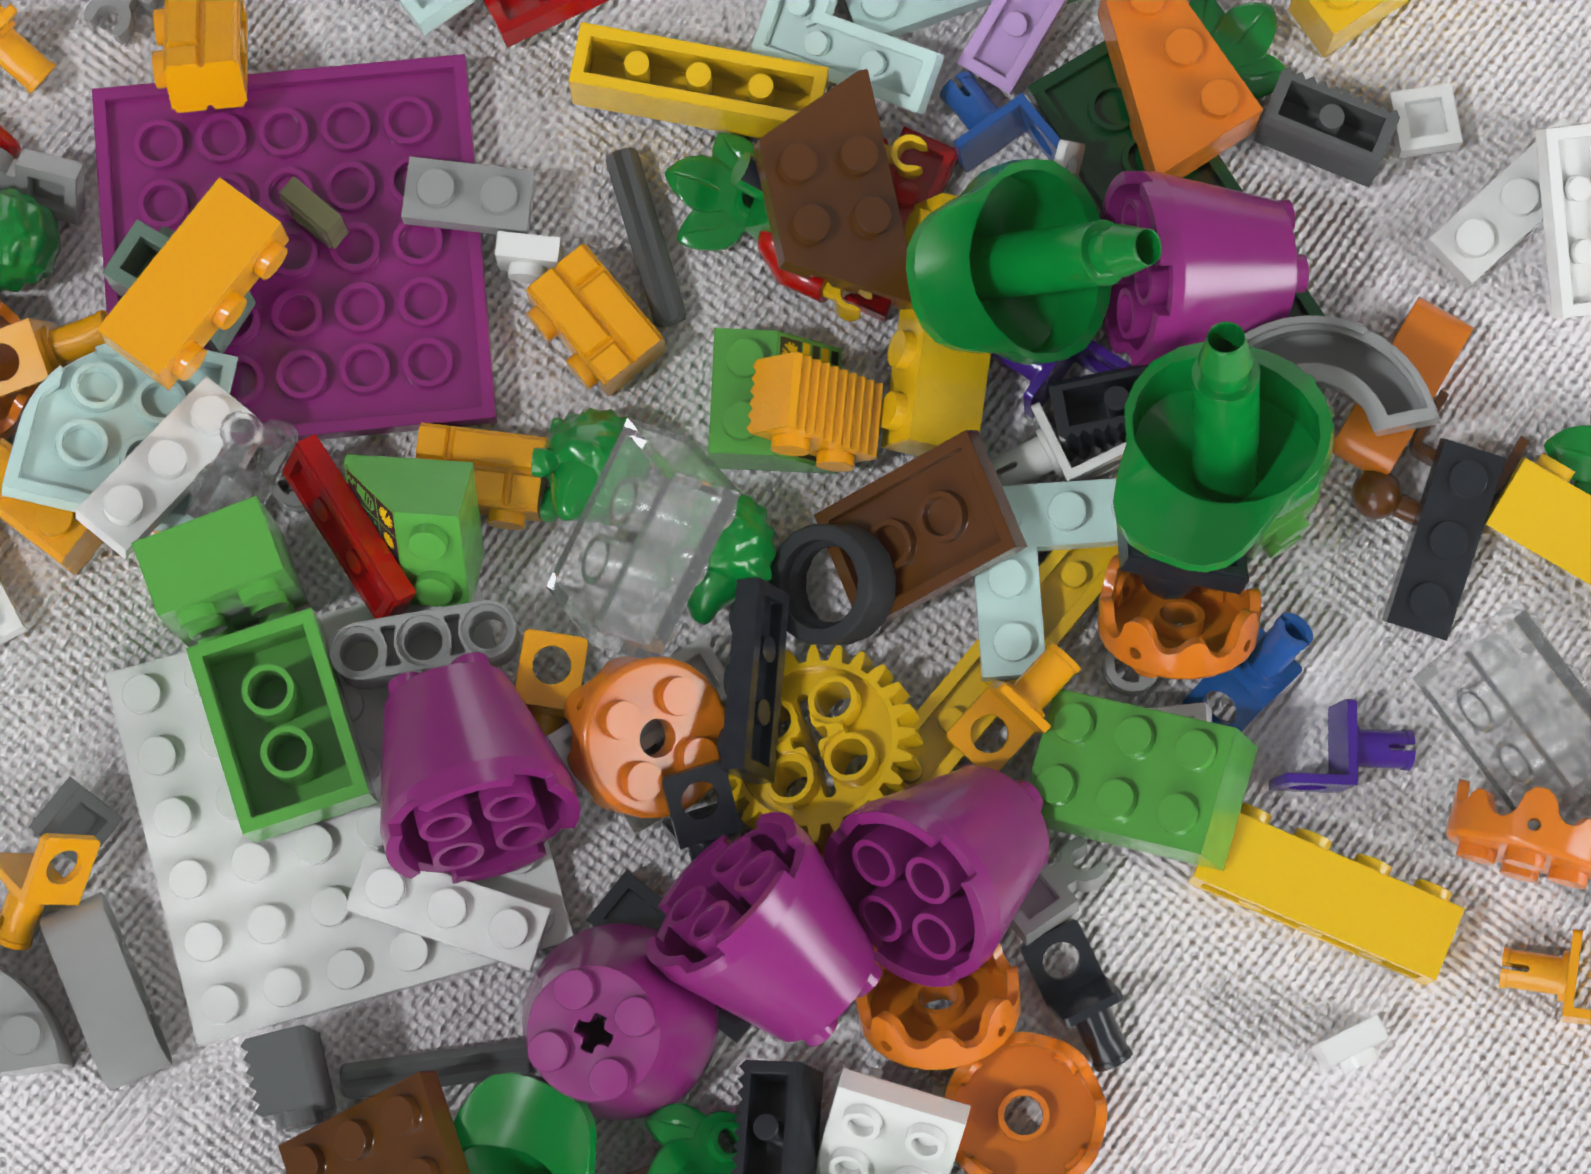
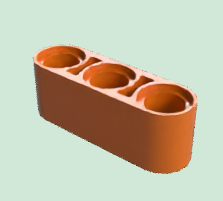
[1332,296,1474,475]

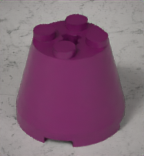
[1100,171,1309,366]
[380,652,581,884]
[824,764,1049,987]
[645,812,882,1047]
[522,922,719,1121]

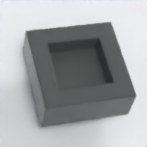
[28,776,124,863]

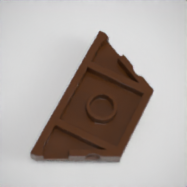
[753,69,913,310]

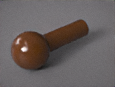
[1351,471,1420,525]

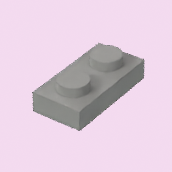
[401,156,536,234]

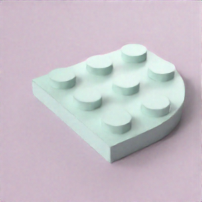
[2,343,238,532]

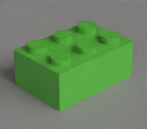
[131,496,309,647]
[186,608,378,843]
[1028,689,1258,871]

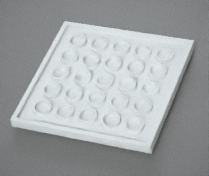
[104,580,574,1047]

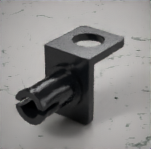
[662,760,742,862]
[1019,918,1133,1072]

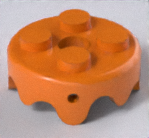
[1097,554,1261,679]
[564,655,725,818]
[1445,779,1591,889]
[855,942,1020,1070]
[944,1032,1107,1174]

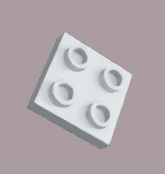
[816,1067,971,1174]

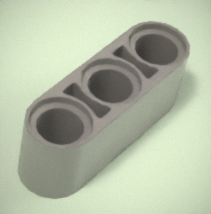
[329,600,521,689]
[40,892,172,1091]

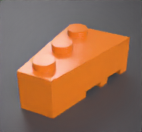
[1097,0,1263,178]

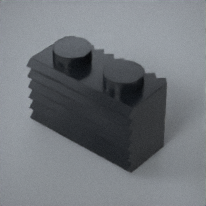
[1048,365,1148,462]
[731,1060,824,1174]

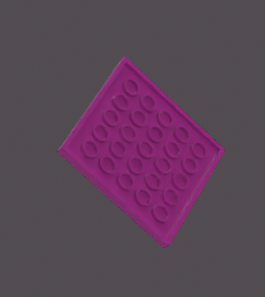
[92,54,498,448]

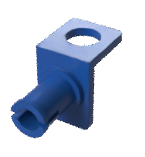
[939,71,1068,172]
[1182,612,1313,732]

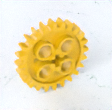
[727,645,923,852]

